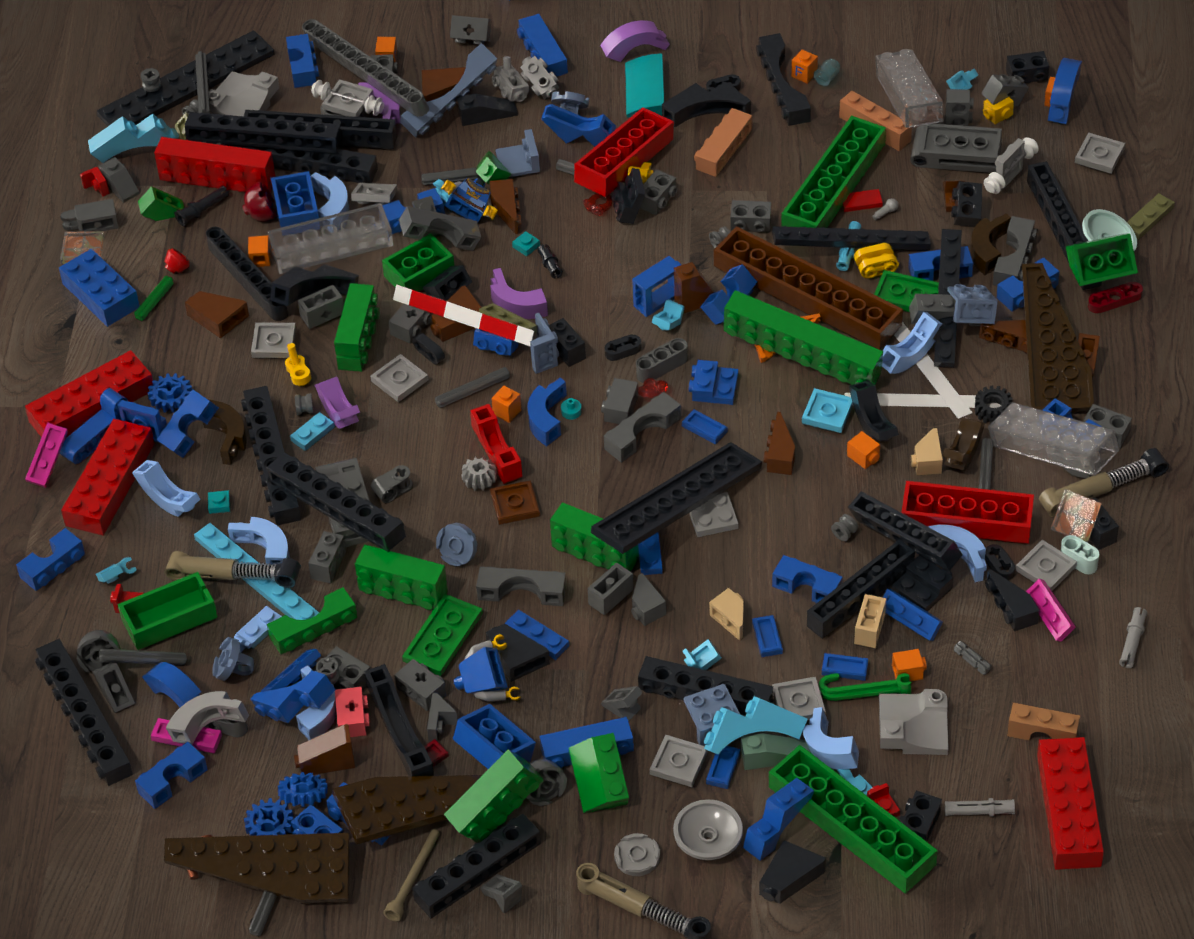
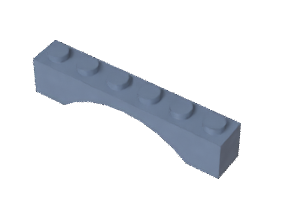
[400,43,497,138]

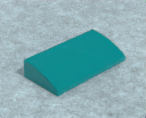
[625,53,664,118]

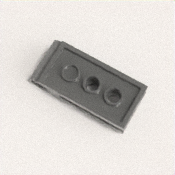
[910,123,1002,173]
[315,458,369,547]

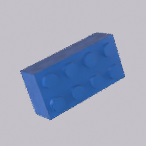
[59,249,140,327]

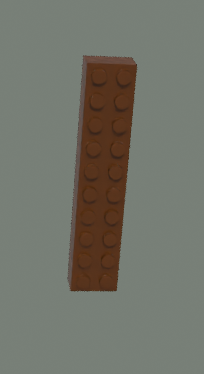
[714,226,903,350]

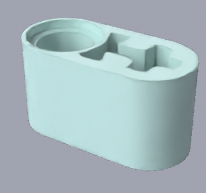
[1061,535,1099,574]

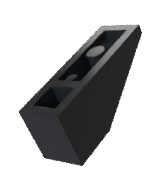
[457,94,518,126]

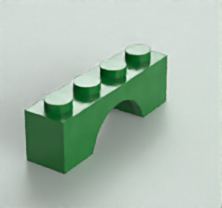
[266,587,357,655]

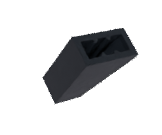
[485,624,550,682]
[759,840,826,904]

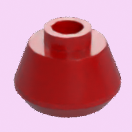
[164,248,190,274]

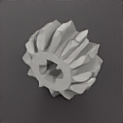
[461,456,497,491]

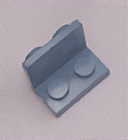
[495,129,540,177]
[947,284,998,324]
[530,313,559,374]
[684,684,740,746]

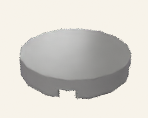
[614,833,660,876]

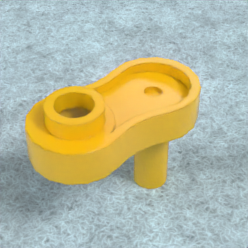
[285,343,311,386]

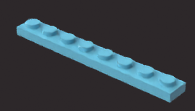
[194,523,319,620]

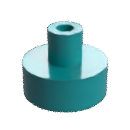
[561,398,582,420]

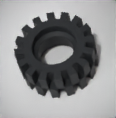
[974,385,1013,425]

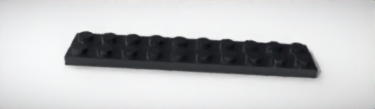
[96,30,275,127]
[591,442,763,554]

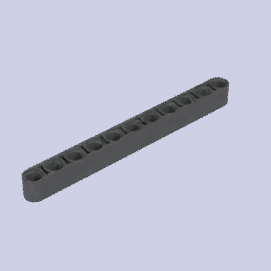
[302,19,429,117]

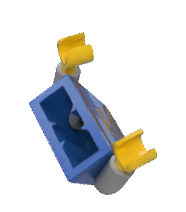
[441,178,498,223]
[454,634,521,702]

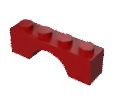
[470,404,523,484]

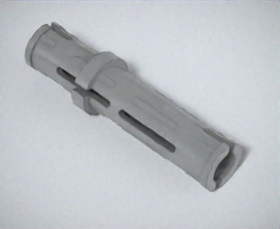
[1119,607,1147,668]
[945,798,1015,817]

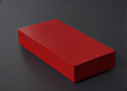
[843,189,883,212]

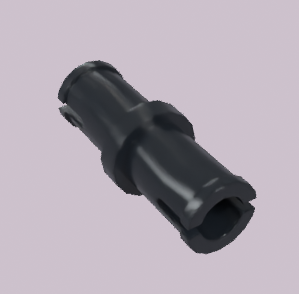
[537,244,563,279]

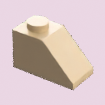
[911,428,943,475]
[709,588,744,640]

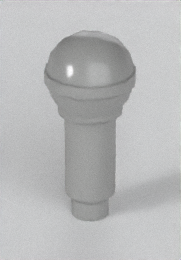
[872,198,899,220]

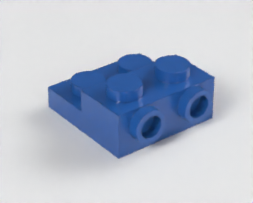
[473,328,519,355]
[689,360,738,405]
[118,400,167,442]

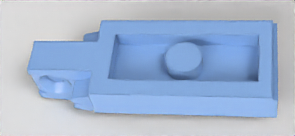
[234,606,282,653]

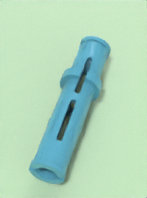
[836,221,862,271]

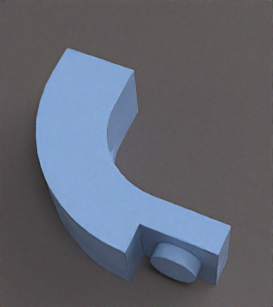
[310,172,349,233]
[882,312,942,374]
[132,460,201,517]
[228,517,290,566]
[928,525,987,582]
[296,665,337,740]
[803,707,859,770]

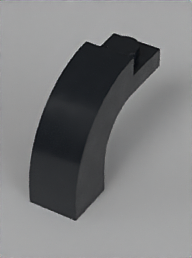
[849,380,899,442]

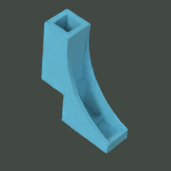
[88,114,179,163]
[704,696,807,754]

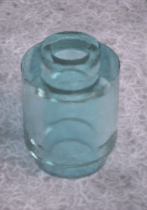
[814,59,840,86]

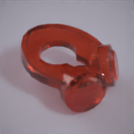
[583,193,612,215]
[638,378,668,398]

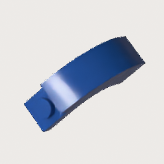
[1048,58,1082,124]
[528,378,567,447]
[142,662,201,707]

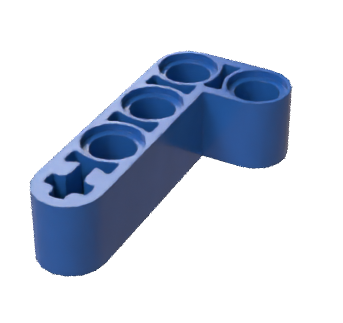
[60,388,128,464]

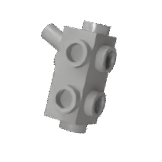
[492,56,529,102]
[520,56,559,99]

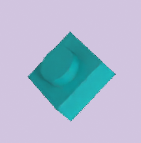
[512,231,540,256]
[208,490,230,514]

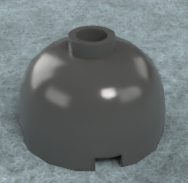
[77,630,121,673]
[526,759,567,806]

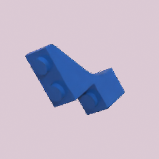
[541,104,616,147]
[251,670,336,723]
[743,778,814,861]

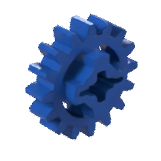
[148,373,192,413]
[278,772,327,807]
[244,798,294,836]

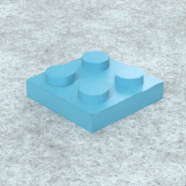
[802,388,853,433]

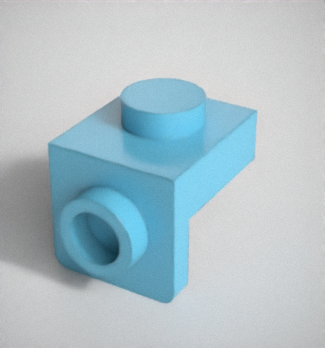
[652,299,684,331]
[683,639,721,670]

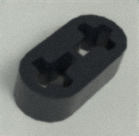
[706,74,741,92]
[412,333,445,364]
[604,334,641,361]
[985,544,1015,581]

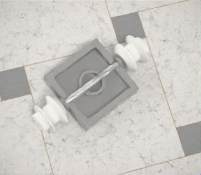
[311,79,384,117]
[984,138,1039,194]

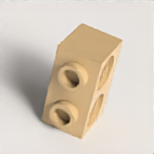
[854,594,886,648]

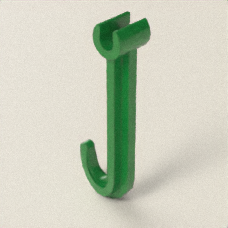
[818,673,911,701]

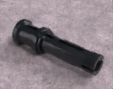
[174,186,229,226]

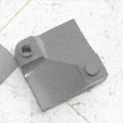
[209,71,279,116]
[879,689,948,755]

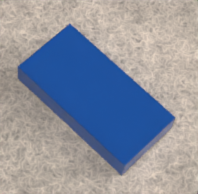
[682,409,728,445]
[752,615,783,657]
[822,653,868,681]
[706,746,740,789]

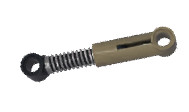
[1039,448,1169,517]
[165,551,301,588]
[576,863,711,939]

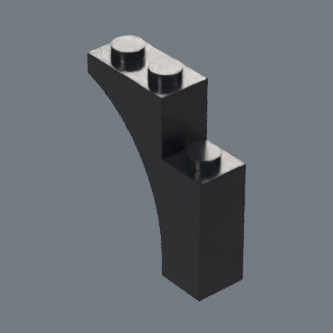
[662,82,751,128]
[271,264,359,306]

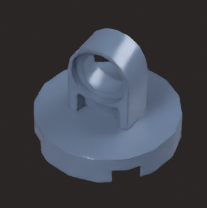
[551,91,589,115]
[436,523,477,566]
[212,637,254,681]

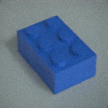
[271,171,320,235]
[453,704,536,769]

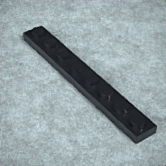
[772,226,931,250]
[934,229,962,368]

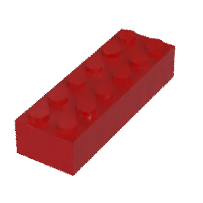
[574,107,674,197]
[154,137,276,193]
[25,350,153,437]
[61,418,155,536]
[901,481,1034,544]
[1037,737,1104,870]

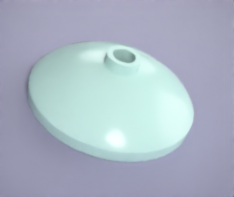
[1082,209,1137,251]

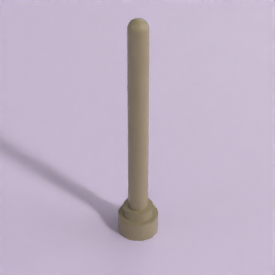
[383,829,439,922]

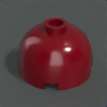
[242,181,278,222]

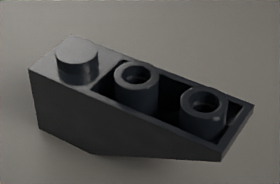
[985,569,1040,631]

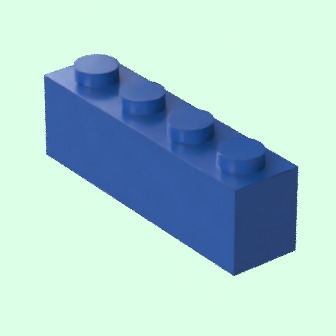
[517,14,568,77]
[539,717,634,768]

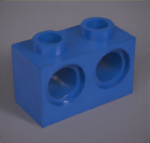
[291,804,343,834]

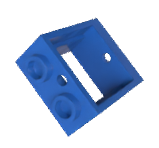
[632,256,681,317]

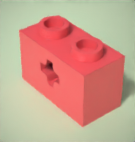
[335,687,370,737]

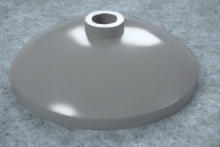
[673,800,743,860]

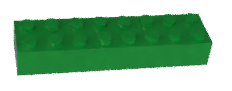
[781,115,886,228]
[724,290,883,385]
[769,745,937,894]

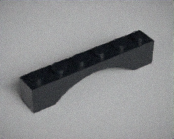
[756,33,811,126]
[364,664,434,776]

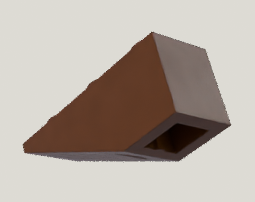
[490,179,522,234]
[979,320,1027,353]
[763,412,795,475]

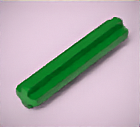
[134,276,174,321]

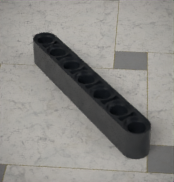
[206,227,288,321]

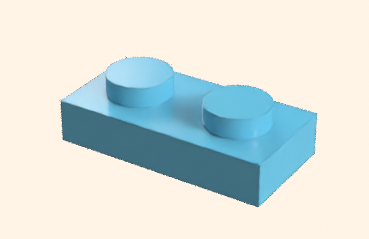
[290,412,335,451]

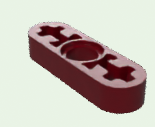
[1088,282,1143,314]

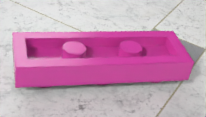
[25,423,68,488]
[1026,578,1076,642]
[151,718,222,753]

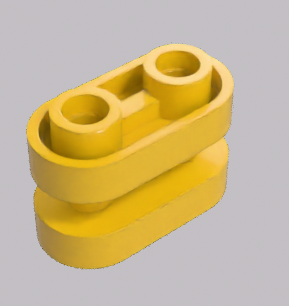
[854,243,899,278]

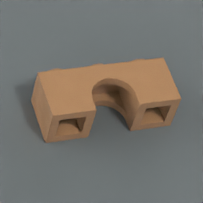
[1007,703,1080,740]

